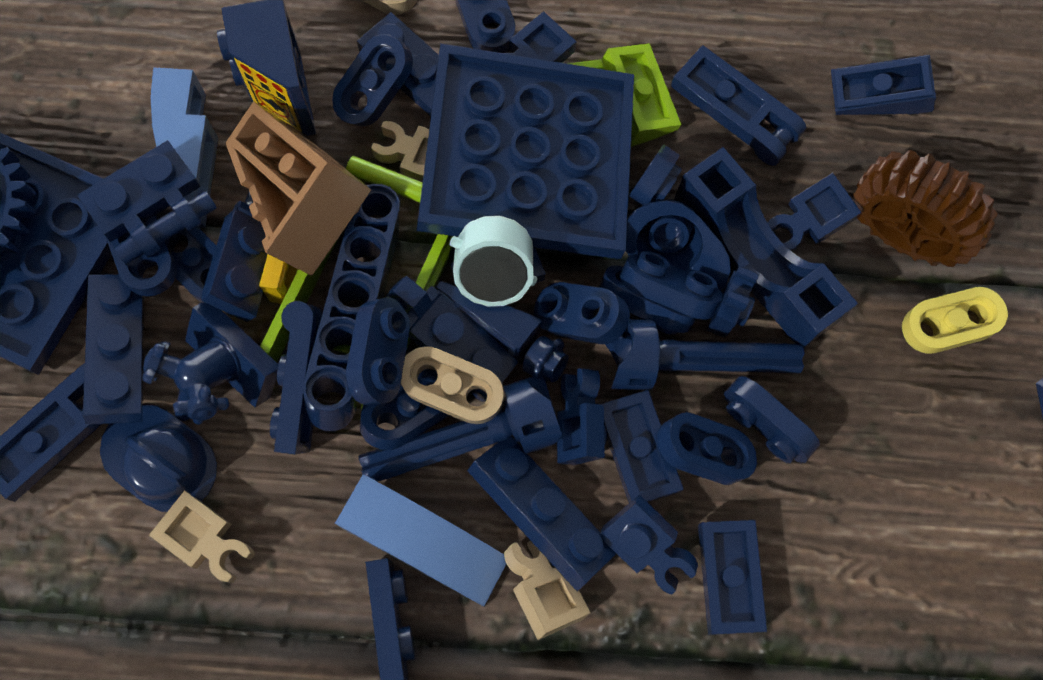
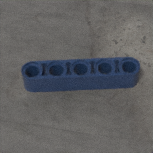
[303,184,400,431]

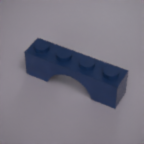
[674,147,858,348]

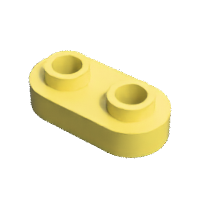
[902,287,1008,354]

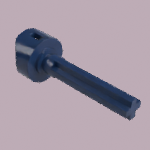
[605,319,805,390]
[359,377,562,482]

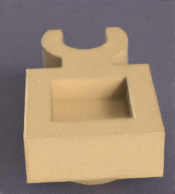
[371,121,429,182]
[149,490,255,583]
[504,541,591,640]

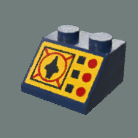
[217,0,316,136]

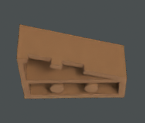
[226,101,371,276]

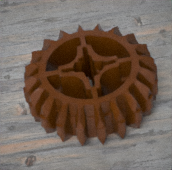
[853,150,998,267]

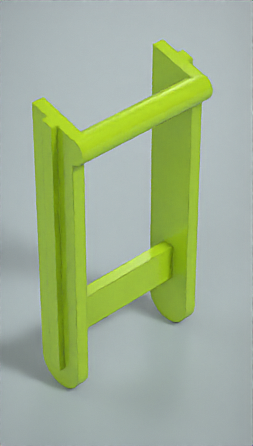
[260,156,454,410]

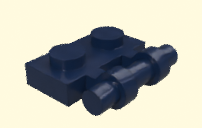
[77,140,217,265]

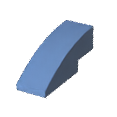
[151,67,218,227]
[335,474,506,607]

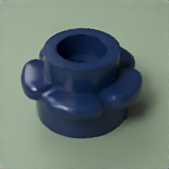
[523,336,569,383]

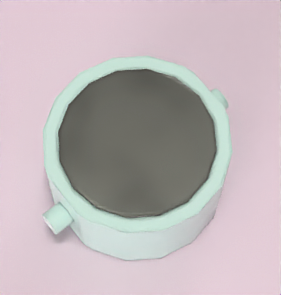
[449,216,537,307]

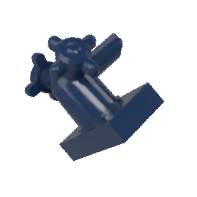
[142,302,278,425]

